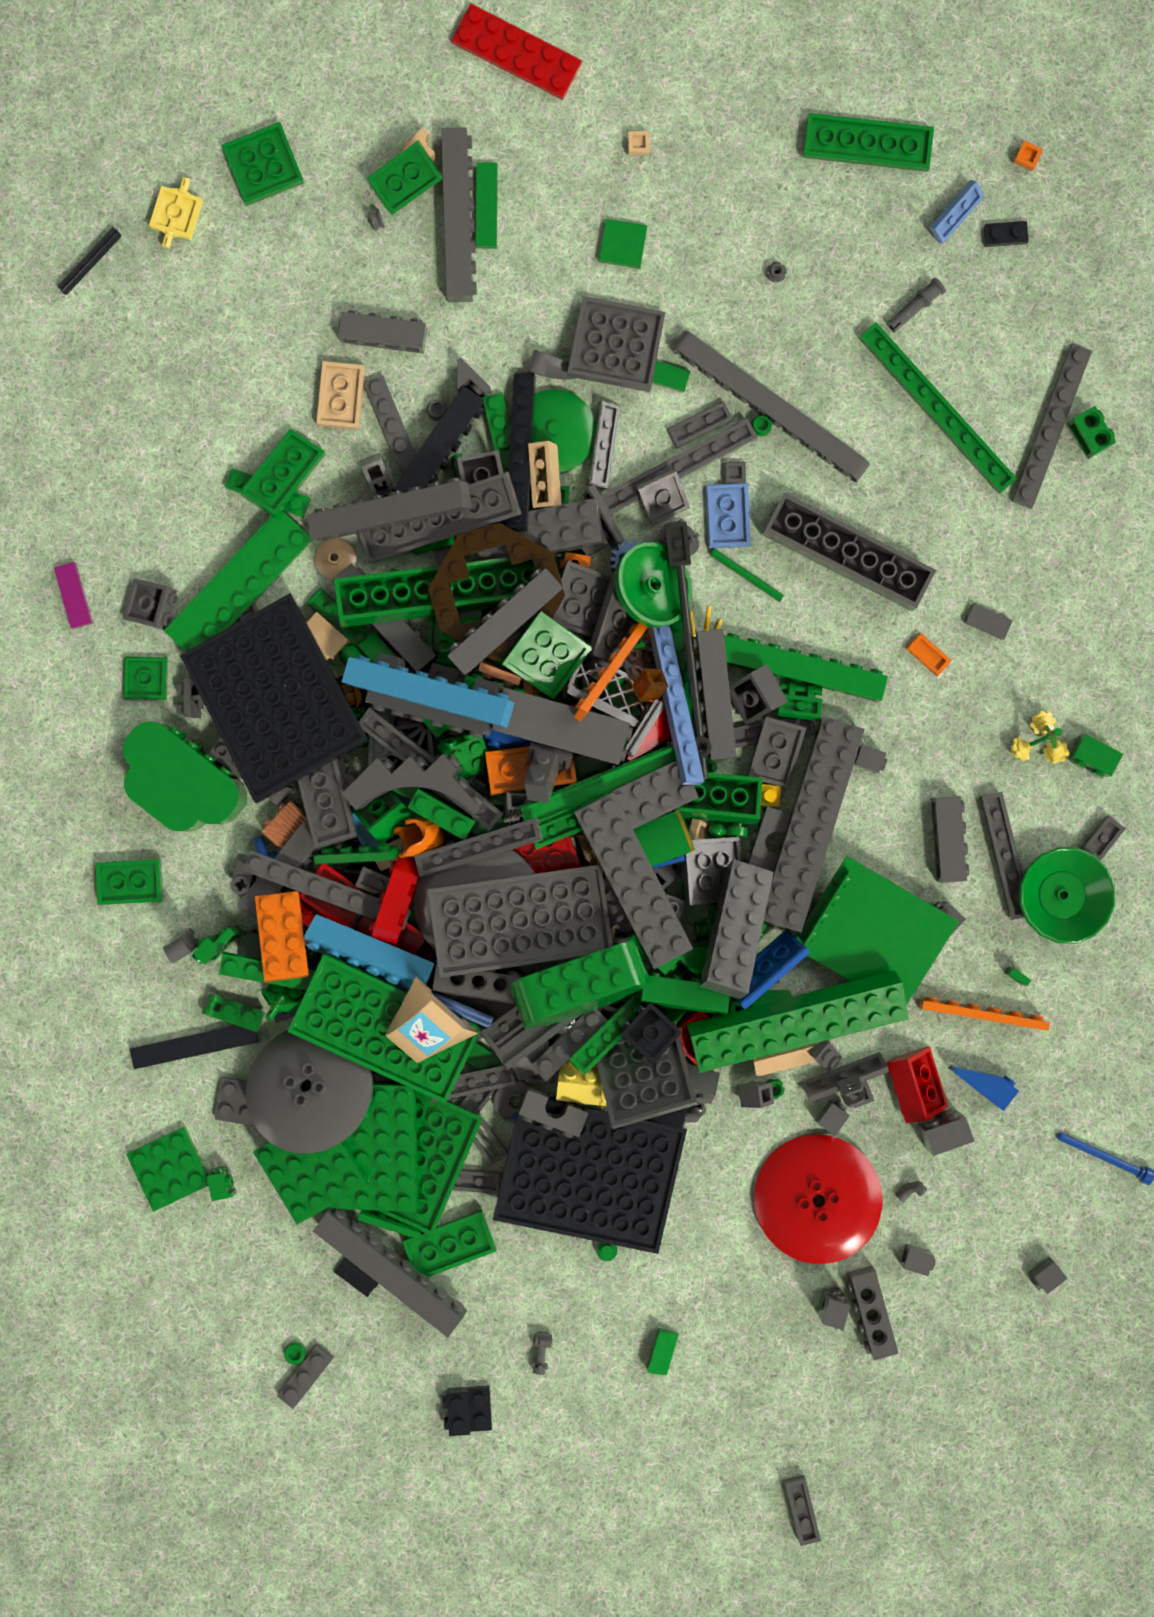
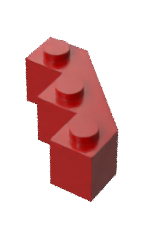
[369,856,419,947]

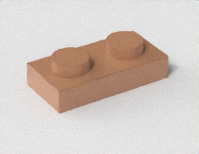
[478,660,522,687]

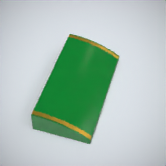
[633,810,696,866]

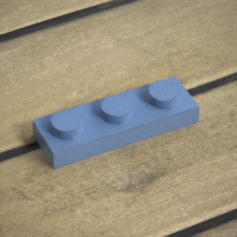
[929,180,984,244]

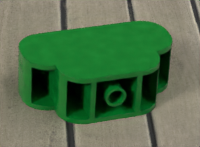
[123,721,247,831]
[510,941,651,1029]

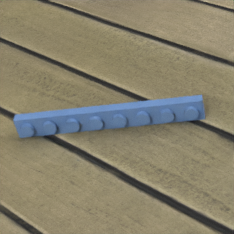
[648,625,704,785]

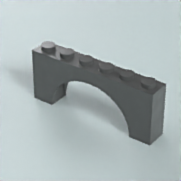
[365,652,504,738]

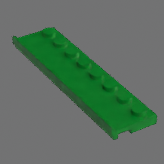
[164,511,313,652]
[518,743,676,850]

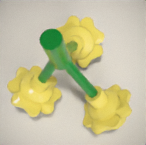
[1011,711,1069,764]

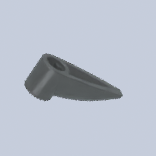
[527,349,577,380]

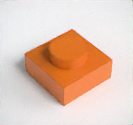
[1013,140,1043,171]

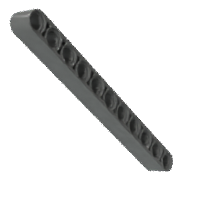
[671,331,870,482]

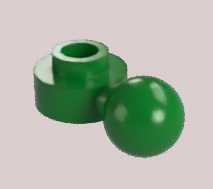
[708,822,748,839]

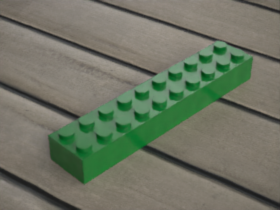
[334,557,535,628]
[687,970,909,1073]

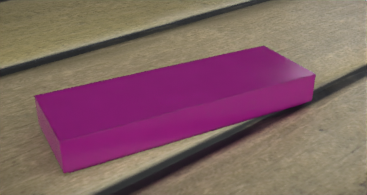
[54,562,93,629]

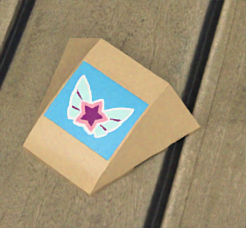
[385,976,478,1063]

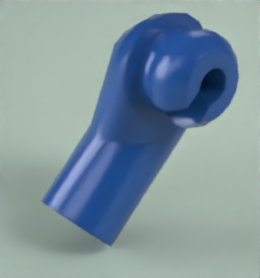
[254,836,277,858]

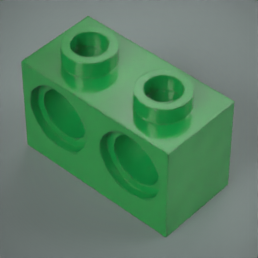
[1067,406,1116,459]

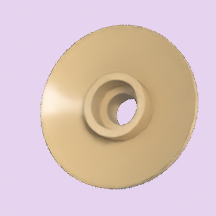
[315,538,357,580]

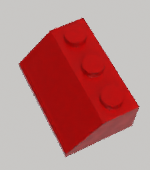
[887,1046,949,1123]

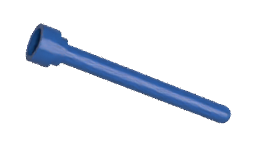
[1057,1132,1154,1186]

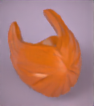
[394,816,446,858]

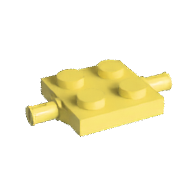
[149,177,203,249]

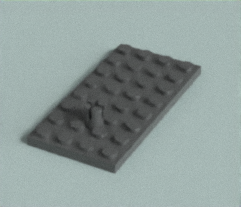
[427,865,613,978]

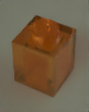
[632,668,669,702]

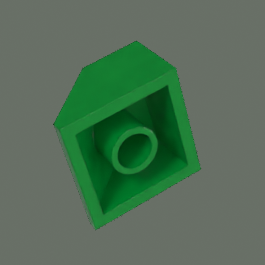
[351,791,414,844]

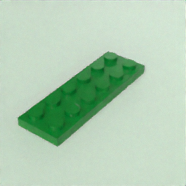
[803,113,934,172]

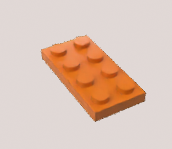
[485,744,577,796]
[255,891,309,982]

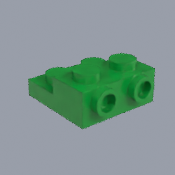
[437,730,487,779]
[192,925,243,965]

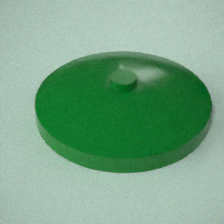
[533,389,595,474]
[614,542,692,628]

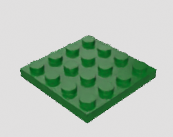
[253,1141,369,1225]

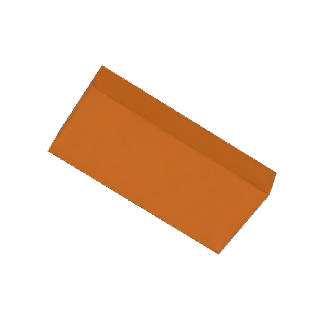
[906,633,952,677]

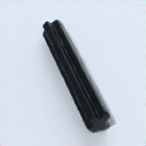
[57,227,121,295]

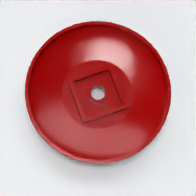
[754,1134,883,1264]

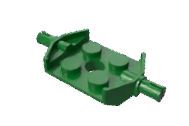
[261,949,319,1021]

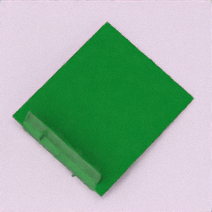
[796,856,959,1005]

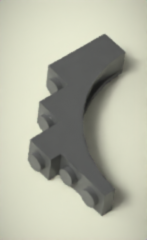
[342,753,486,815]

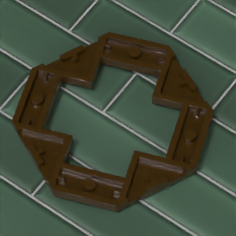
[428,523,565,661]

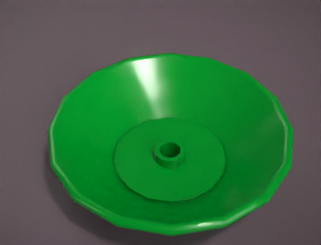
[1019,847,1115,944]

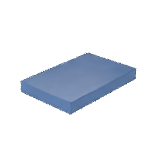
[706,483,751,549]

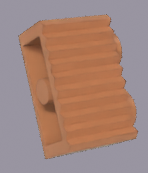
[262,801,307,849]

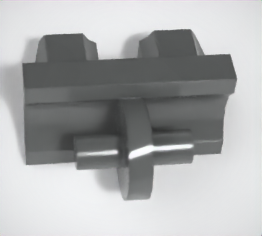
[176,679,204,718]

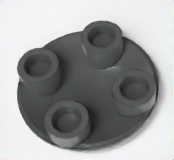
[623,649,659,684]

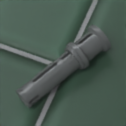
[886,278,946,333]

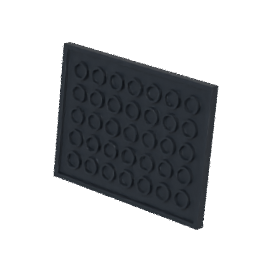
[180,593,369,803]
[492,1093,687,1254]

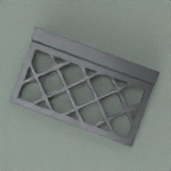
[560,654,656,735]

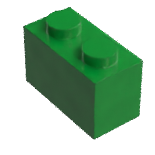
[1068,734,1123,779]

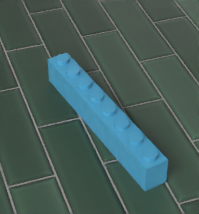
[342,655,515,728]

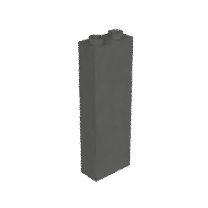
[492,687,633,765]

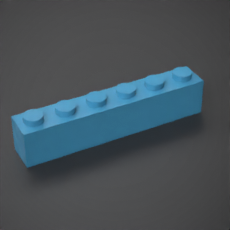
[304,914,435,990]

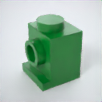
[206,1166,237,1202]

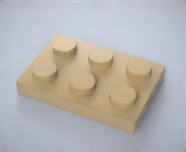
[316,361,365,430]

